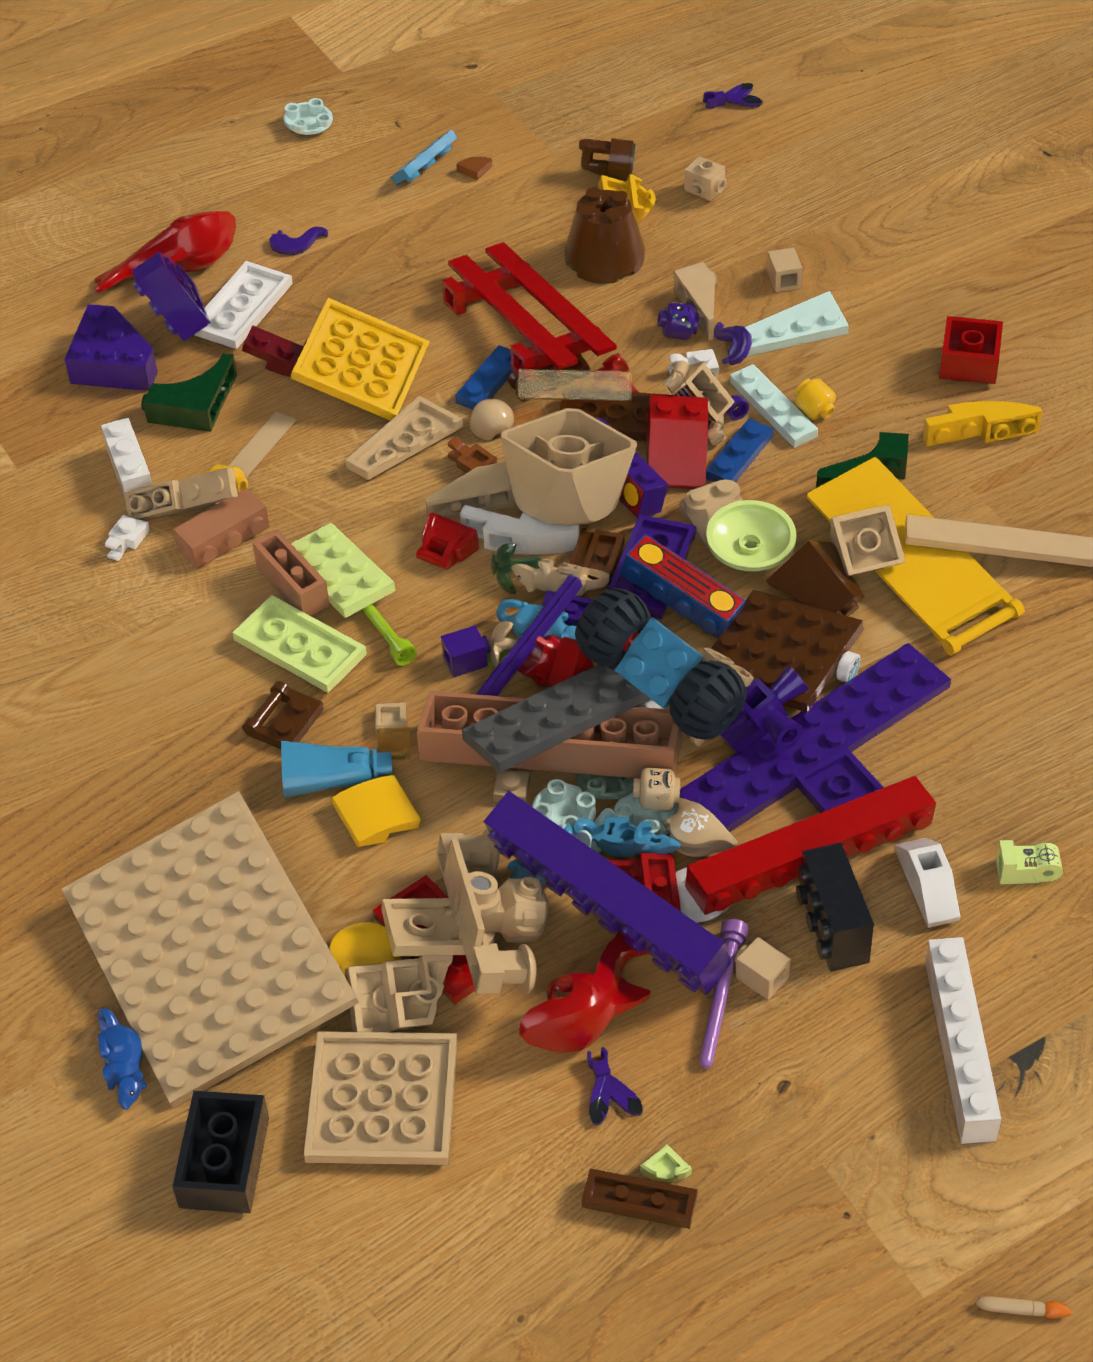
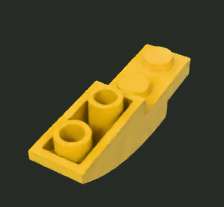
[923,401,1043,447]

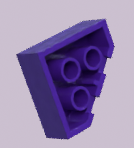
[132,252,211,341]
[64,304,157,391]

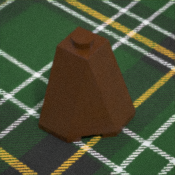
[766,541,864,616]

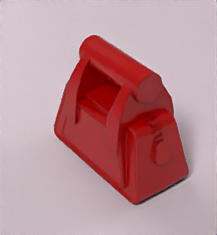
[416,512,480,570]

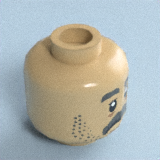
[633,768,680,811]

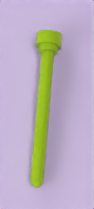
[361,604,417,666]

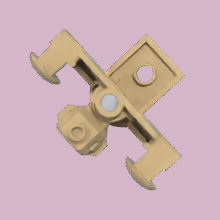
[381,829,548,997]

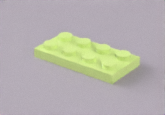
[291,523,396,618]
[232,595,367,693]

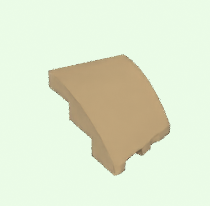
[345,955,453,1033]

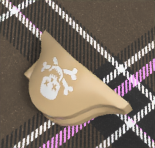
[663,798,738,857]

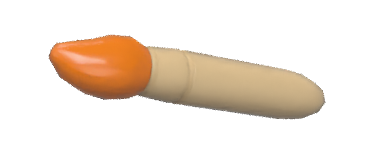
[976,1296,1072,1319]

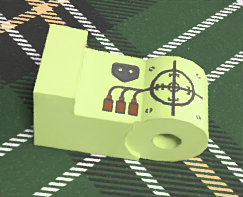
[996,840,1063,884]

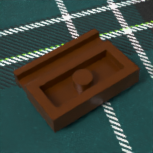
[569,528,625,585]

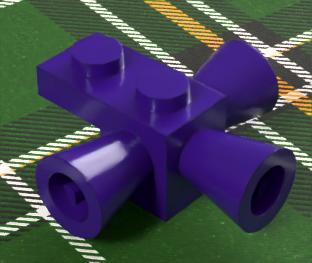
[720,665,809,753]

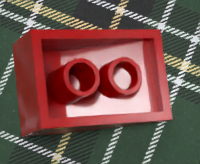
[646,394,708,489]

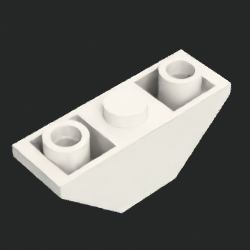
[894,838,960,928]

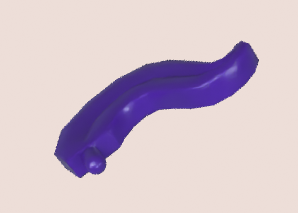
[269,227,328,255]
[714,322,752,365]

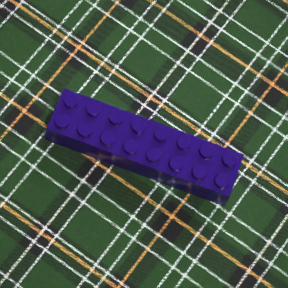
[483,790,732,995]

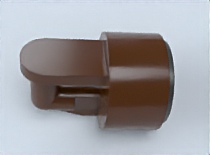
[579,138,636,180]

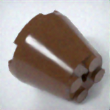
[565,187,645,284]

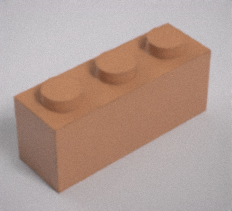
[173,488,270,569]
[252,529,330,616]

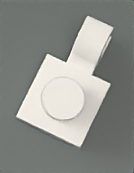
[668,349,719,376]
[105,515,150,561]

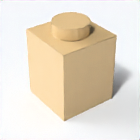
[767,247,803,293]
[735,937,791,1000]

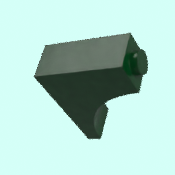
[141,353,237,432]

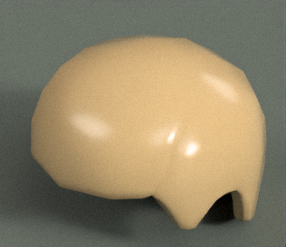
[469,399,515,441]

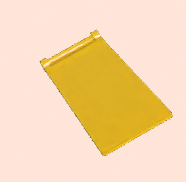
[807,457,1025,656]

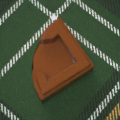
[456,157,492,180]

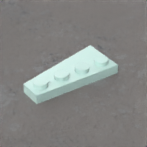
[745,291,849,356]

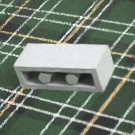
[101,418,152,498]

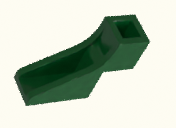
[816,432,909,488]

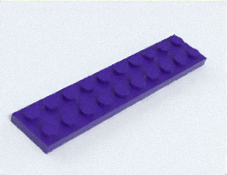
[679,643,951,832]

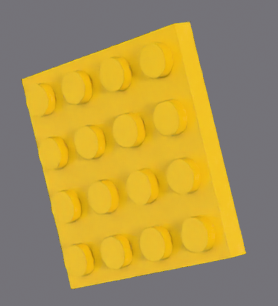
[290,298,430,421]

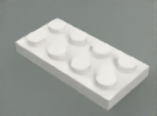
[194,261,293,349]

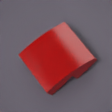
[608,853,681,911]

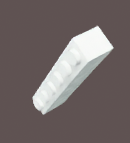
[925,937,1001,1144]

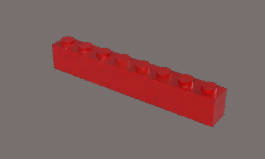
[685,776,937,915]

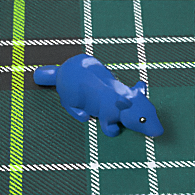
[97,1008,147,1110]

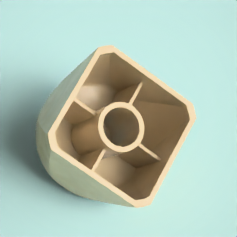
[501,408,637,526]

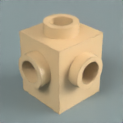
[684,156,727,201]

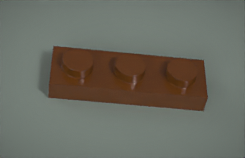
[582,1168,698,1229]

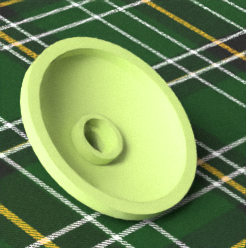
[706,500,796,571]

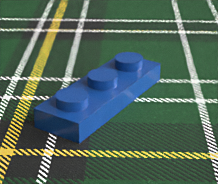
[455,345,514,410]
[706,419,774,482]

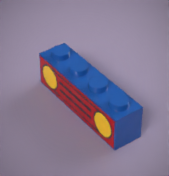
[619,534,746,639]

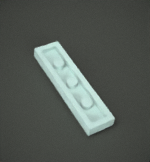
[730,364,818,448]

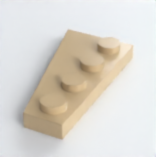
[345,396,463,480]

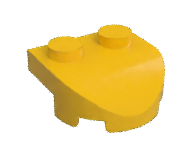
[598,174,656,222]
[329,922,401,978]

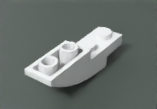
[460,505,580,555]

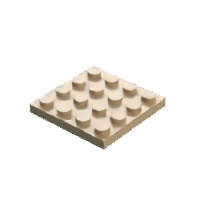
[304,1032,458,1165]

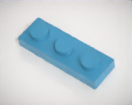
[391,129,458,185]

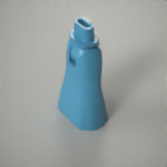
[281,741,393,799]

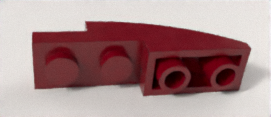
[241,325,307,377]

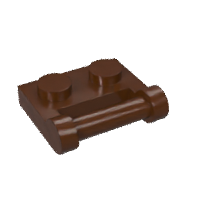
[242,681,324,749]

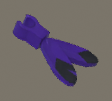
[703,83,763,109]
[587,1047,643,1126]

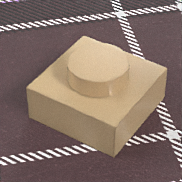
[493,770,530,803]

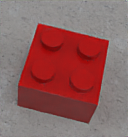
[939,316,1003,384]

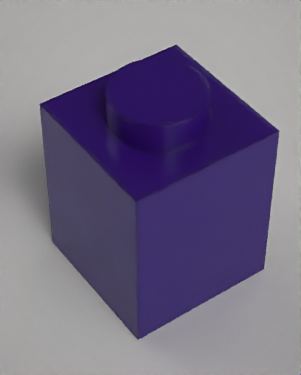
[441,625,491,678]

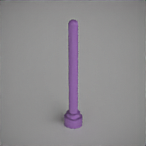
[699,919,749,1069]

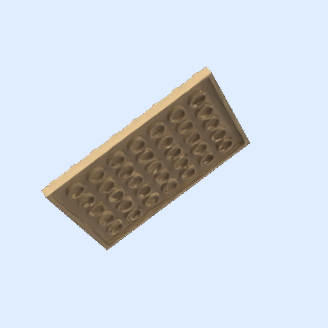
[61,791,359,1108]

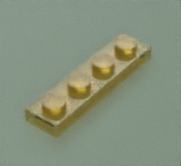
[518,369,633,402]

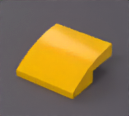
[331,775,421,847]

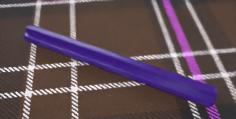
[476,574,583,696]

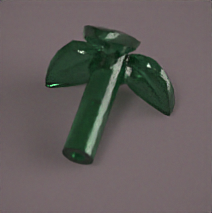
[491,543,541,594]

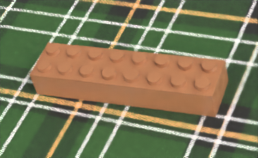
[417,691,682,778]

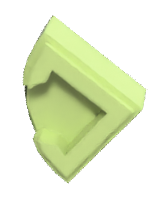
[640,1144,692,1183]

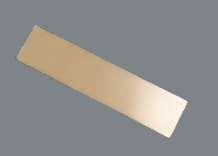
[229,412,297,478]

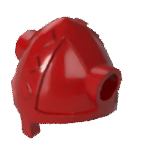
[518,634,561,687]

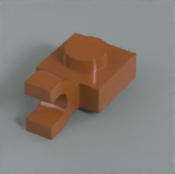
[448,436,497,473]

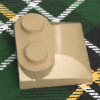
[679,479,743,549]
[829,504,906,577]

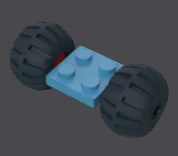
[575,588,747,740]

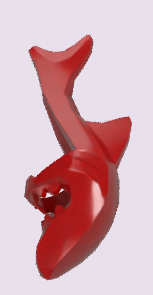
[94,211,236,293]
[519,932,651,1053]

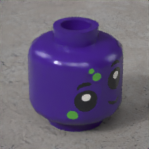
[657,302,699,340]

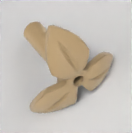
[490,621,518,669]

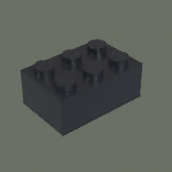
[796,843,874,972]
[172,1090,269,1213]

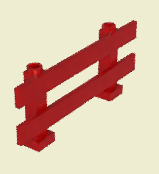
[442,242,617,382]

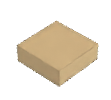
[375,702,407,735]

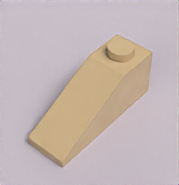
[674,262,718,341]
[426,462,514,519]

